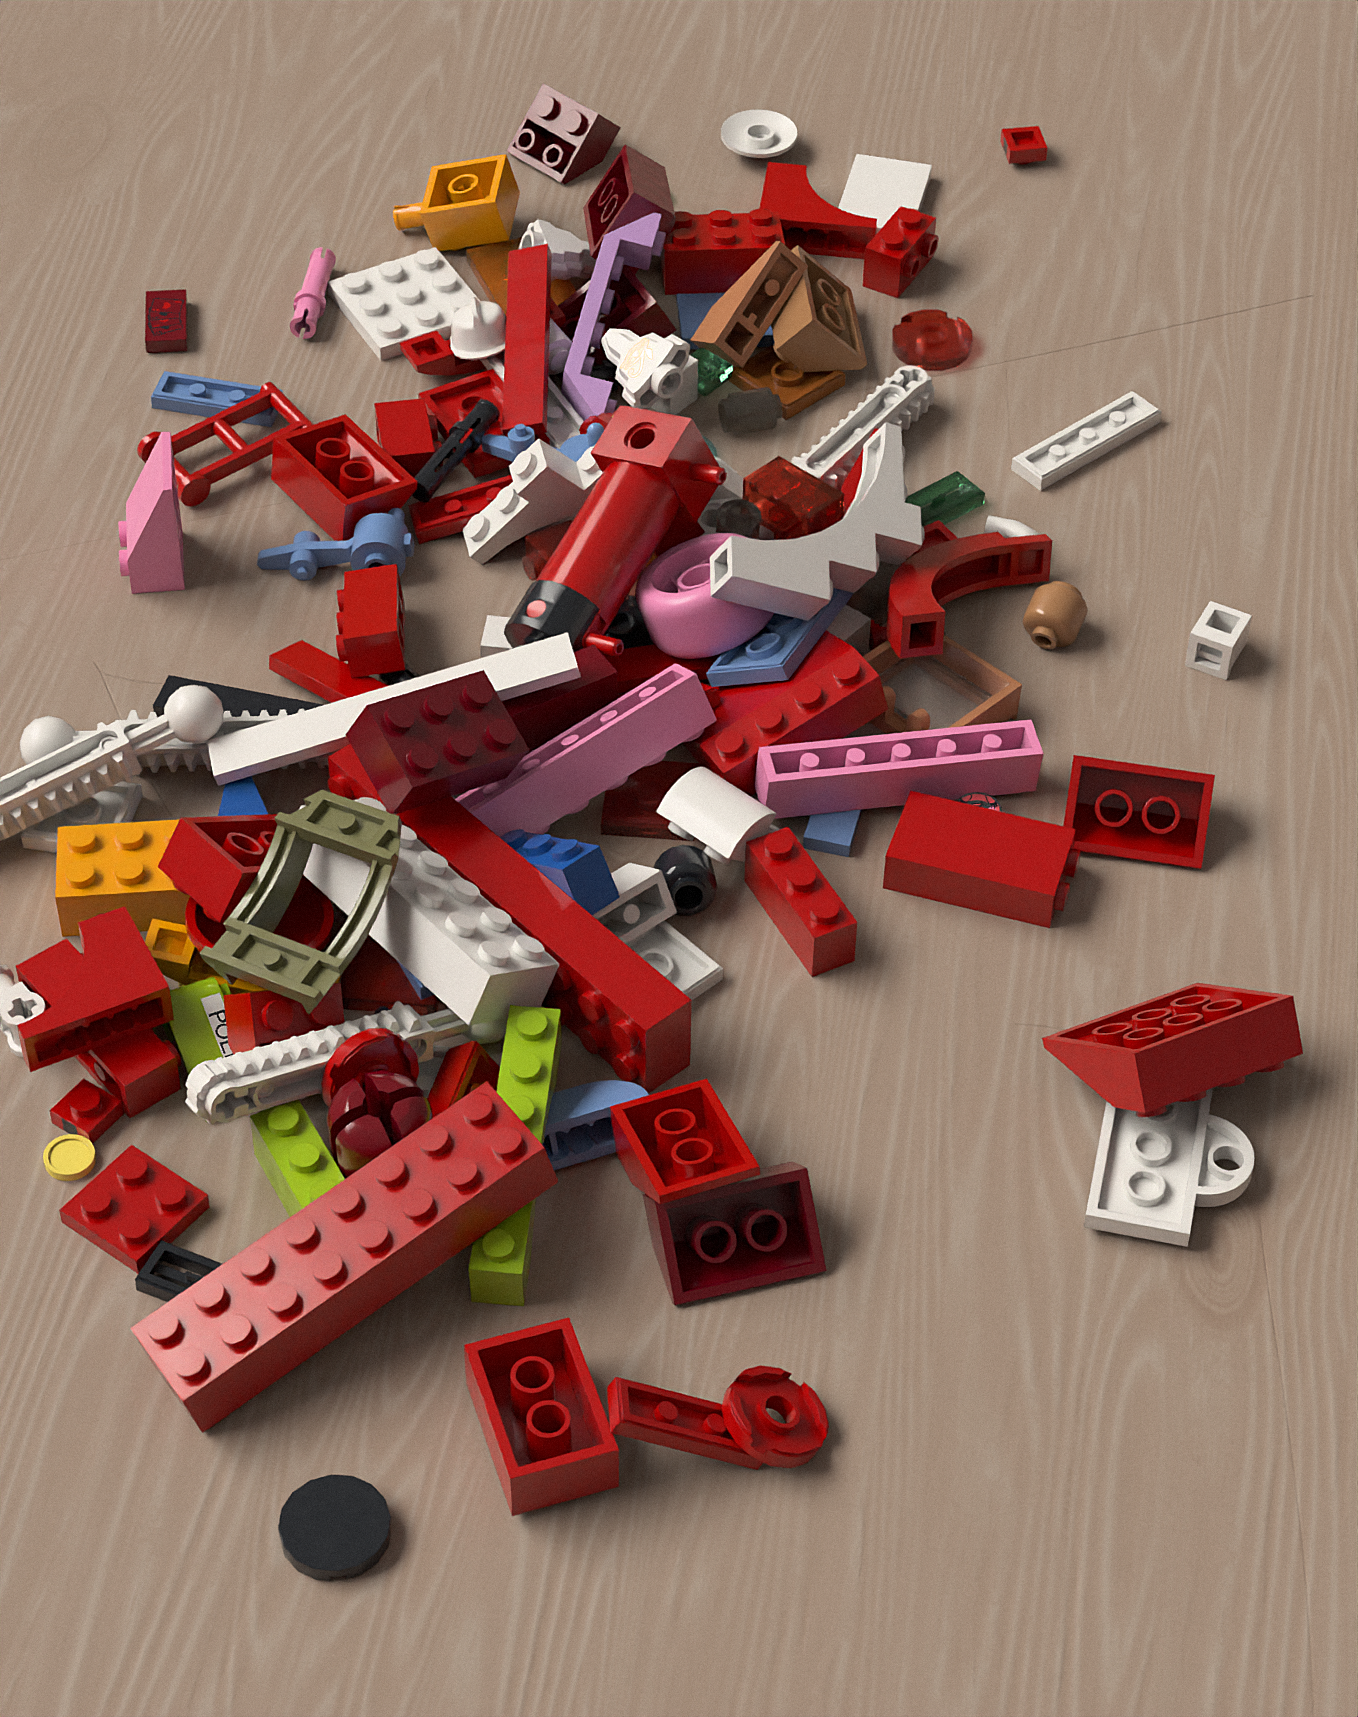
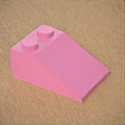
[118,432,185,594]

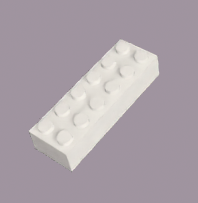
[300,797,559,1025]

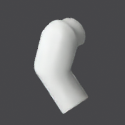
[984,515,1039,538]

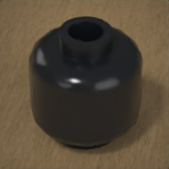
[654,845,718,916]

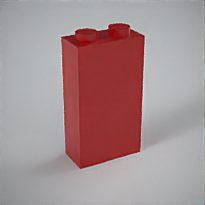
[883,790,1081,928]

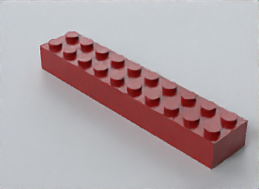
[328,744,692,1094]

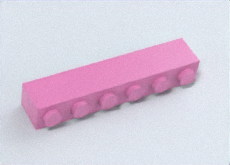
[455,663,717,837]
[754,719,1044,819]

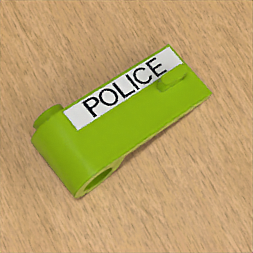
[162,977,234,1122]

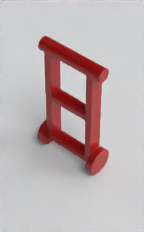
[137,382,313,507]

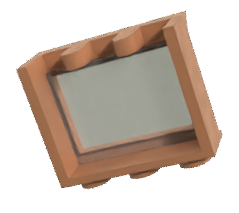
[863,635,1022,734]

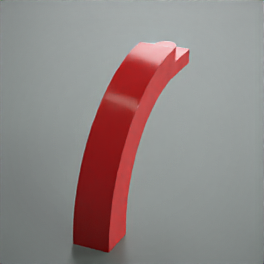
[886,532,1053,658]

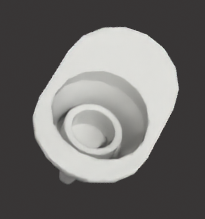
[450,297,506,360]

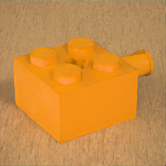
[393,154,520,251]

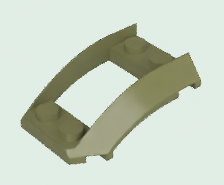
[199,790,402,1015]

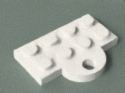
[1084,1088,1254,1247]

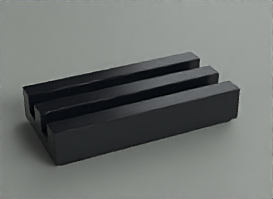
[135,1240,222,1302]

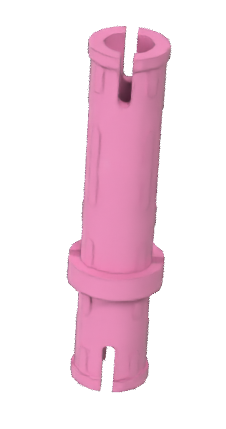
[290,247,336,339]

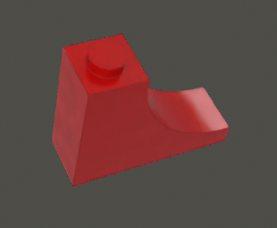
[759,162,877,259]
[17,906,174,1072]

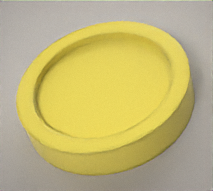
[43,1134,96,1181]

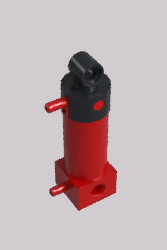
[504,405,727,657]

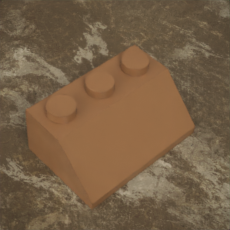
[770,245,867,372]

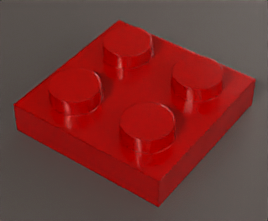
[59,1145,210,1274]

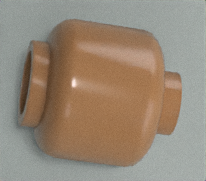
[1022,581,1088,649]

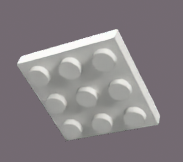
[328,247,481,361]

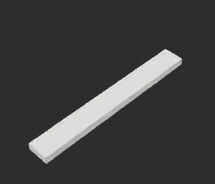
[206,633,581,786]

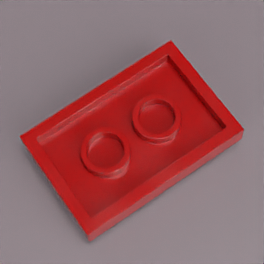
[418,369,550,478]

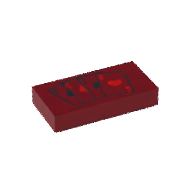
[145,289,188,353]

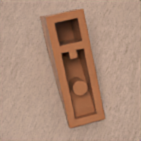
[691,241,808,368]

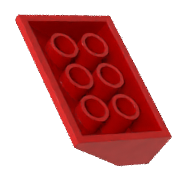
[682,630,888,796]
[1042,983,1303,1117]

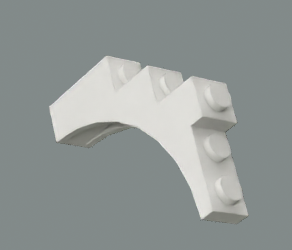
[710,422,925,621]
[463,439,751,565]

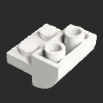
[656,767,780,865]

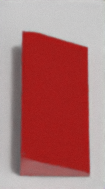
[427,1040,500,1118]

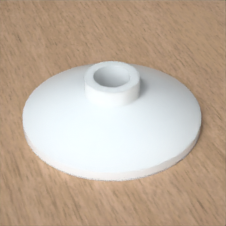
[721,109,797,158]

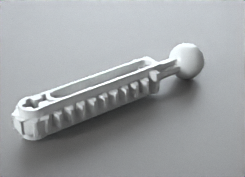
[743,365,935,541]
[0,685,223,841]
[20,709,338,775]
[185,1001,508,1124]

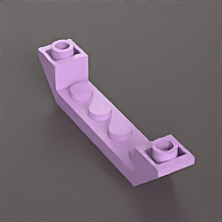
[561,213,666,421]

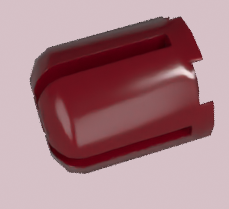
[327,1070,433,1179]

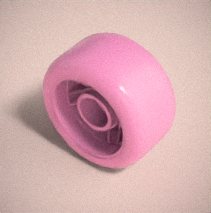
[635,533,774,659]

